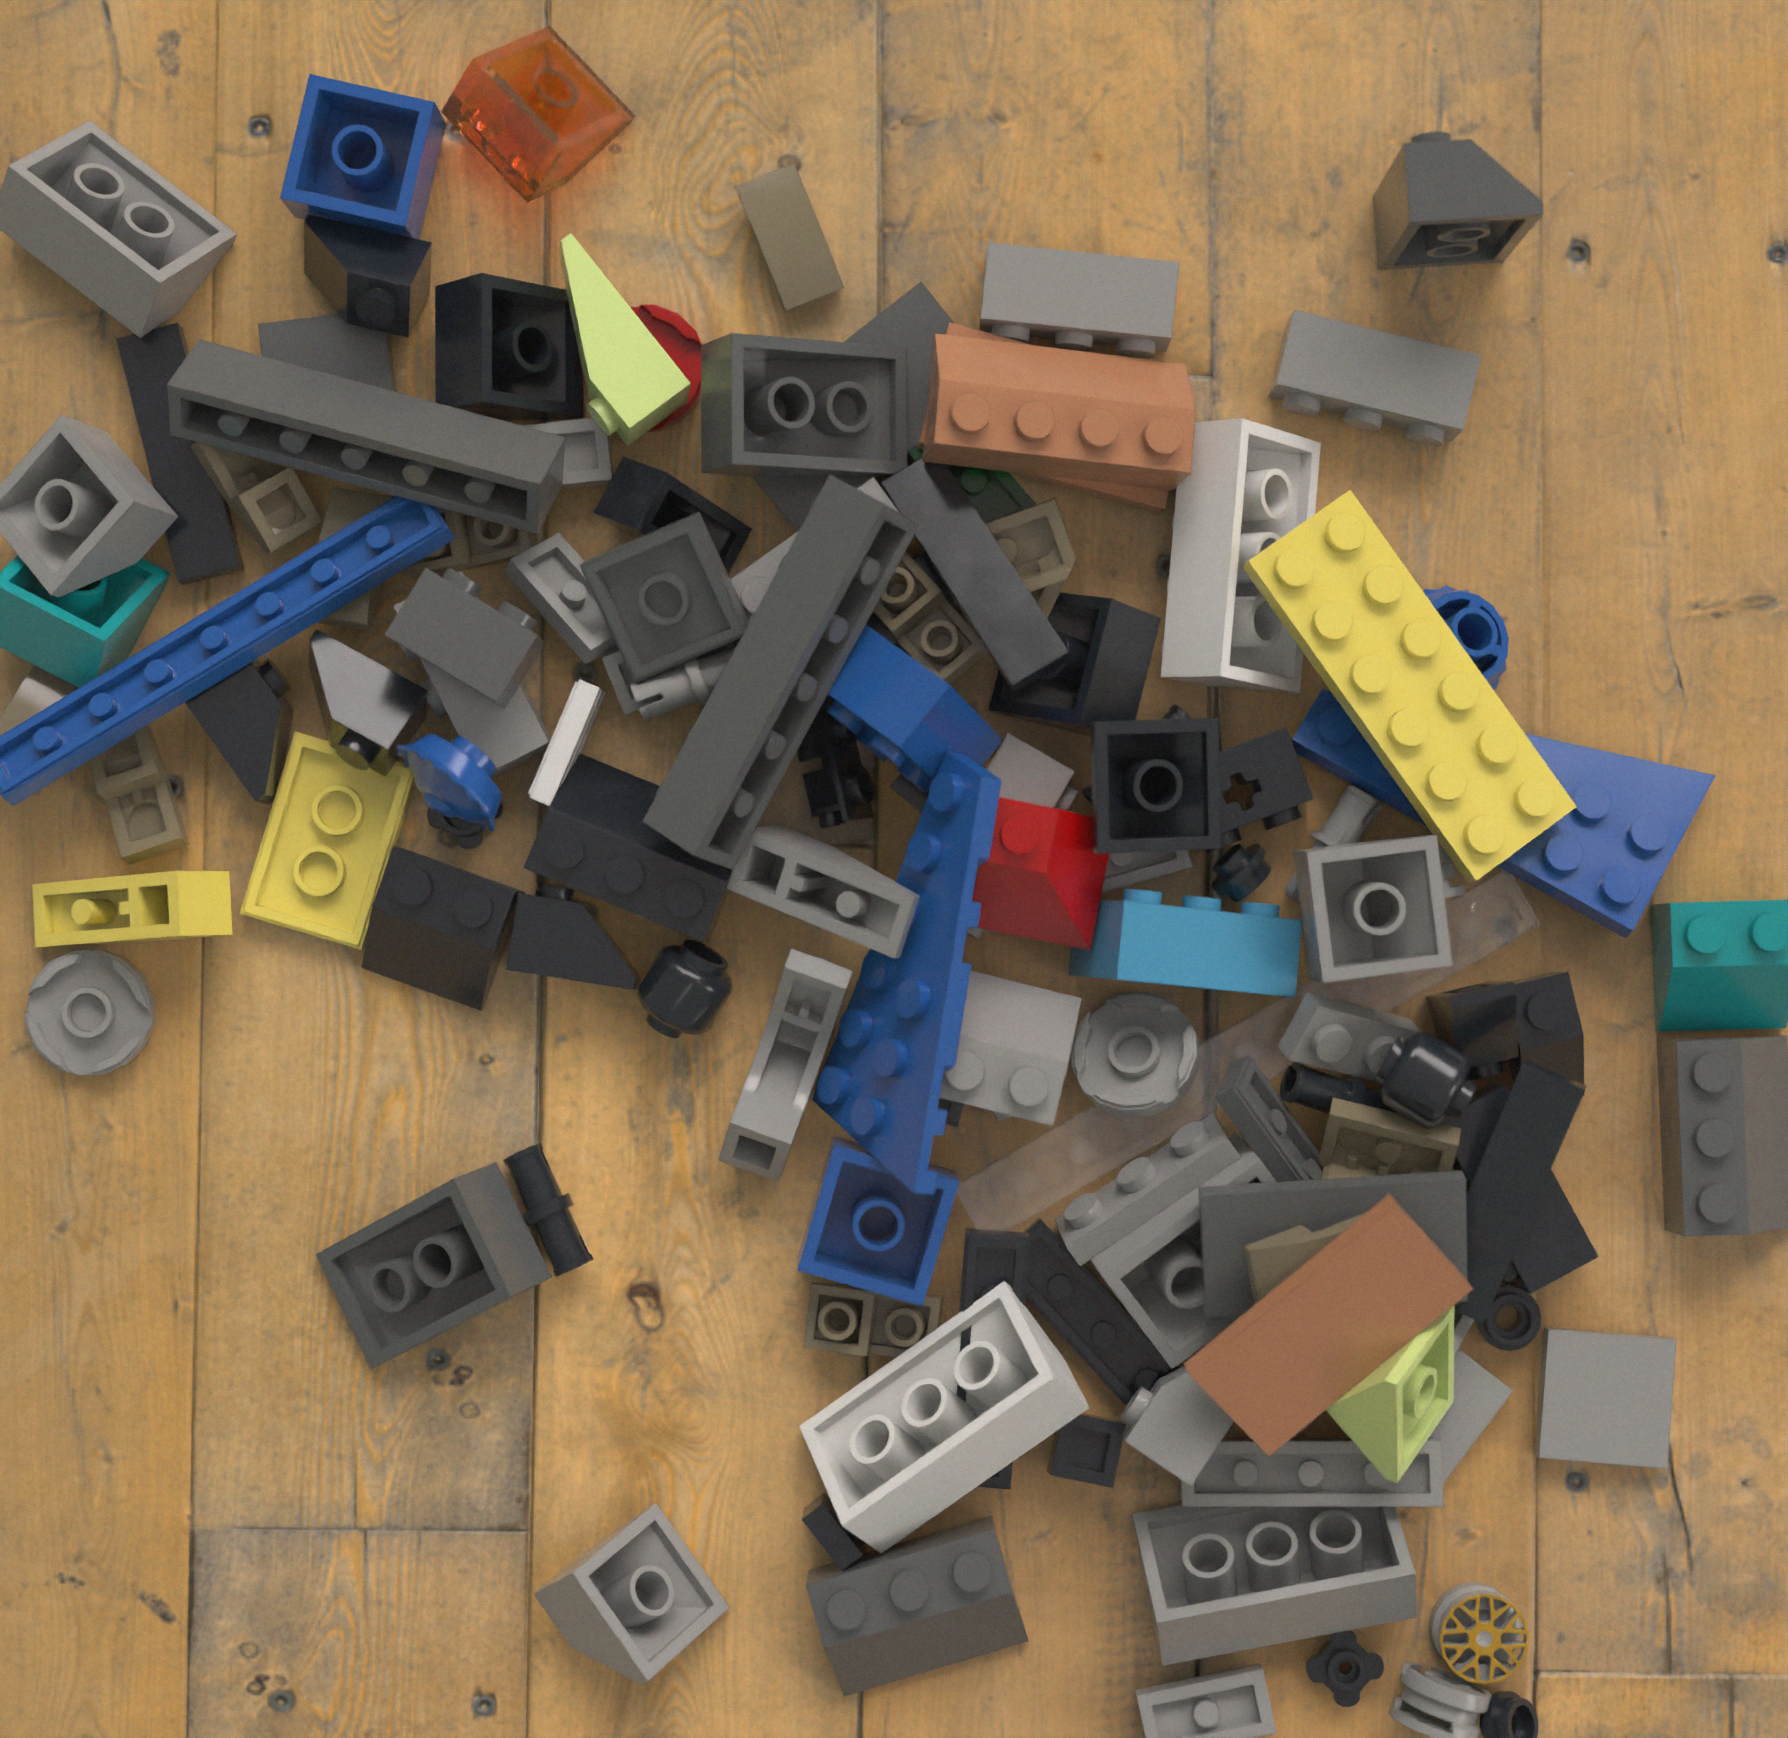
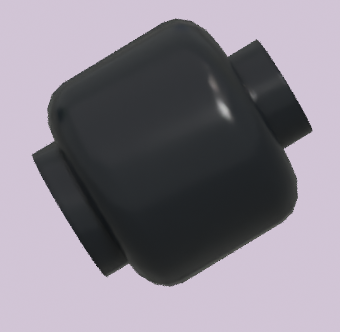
[638,939,732,1038]
[1373,1031,1477,1128]

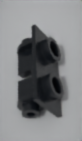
[797,696,874,829]

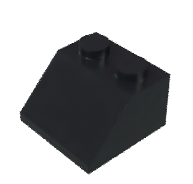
[435,273,583,420]
[989,593,1161,736]
[362,846,525,1011]

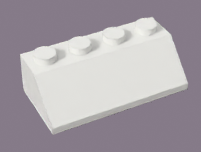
[1161,418,1321,693]
[799,1281,1090,1553]

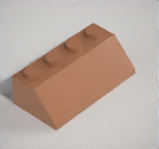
[922,333,1196,491]

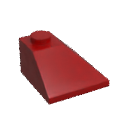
[972,797,1109,950]

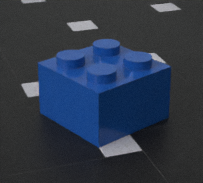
[280,74,446,239]
[827,625,1003,794]
[797,1136,960,1306]

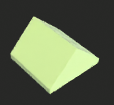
[1326,1306,1454,1483]

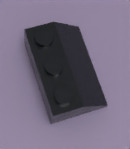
[524,754,733,943]

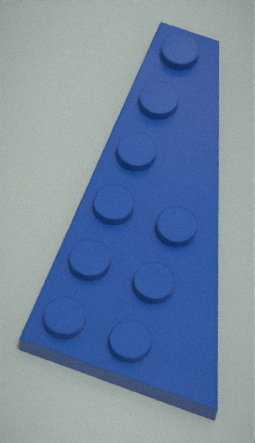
[1292,689,1716,938]
[812,751,1002,1195]

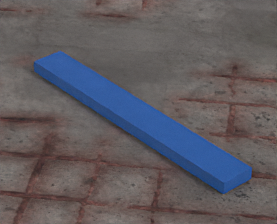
[0,496,455,806]

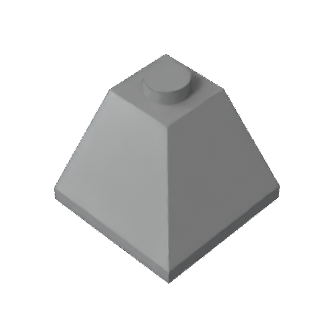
[534,1503,730,1684]

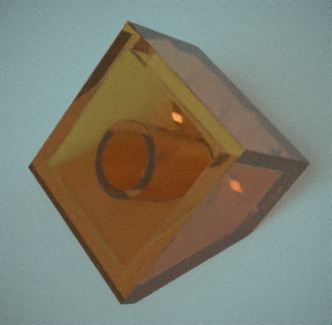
[441,26,636,203]

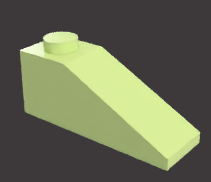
[560,233,691,446]

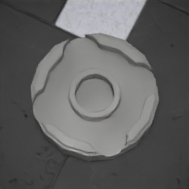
[25,950,156,1075]
[1071,991,1200,1118]

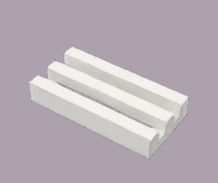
[528,679,606,806]

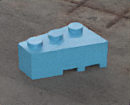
[1068,889,1302,997]

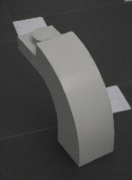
[718,949,853,1182]

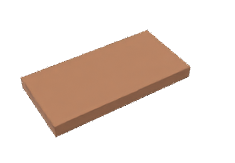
[1184,1194,1473,1456]

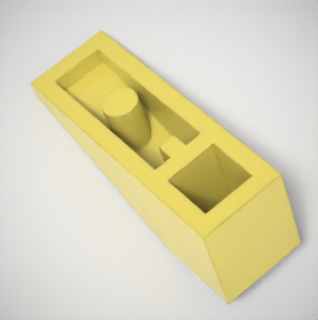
[32,871,233,947]

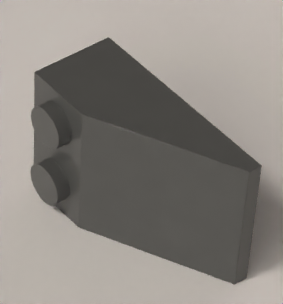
[701,333,907,477]
[316,1162,552,1369]

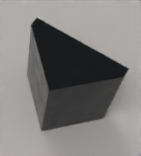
[1090,718,1221,854]

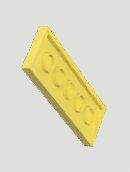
[1242,490,1577,884]

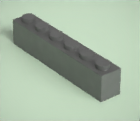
[167,339,566,534]
[643,474,920,869]

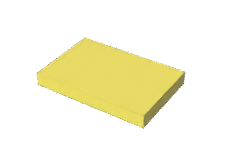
[239,731,415,950]

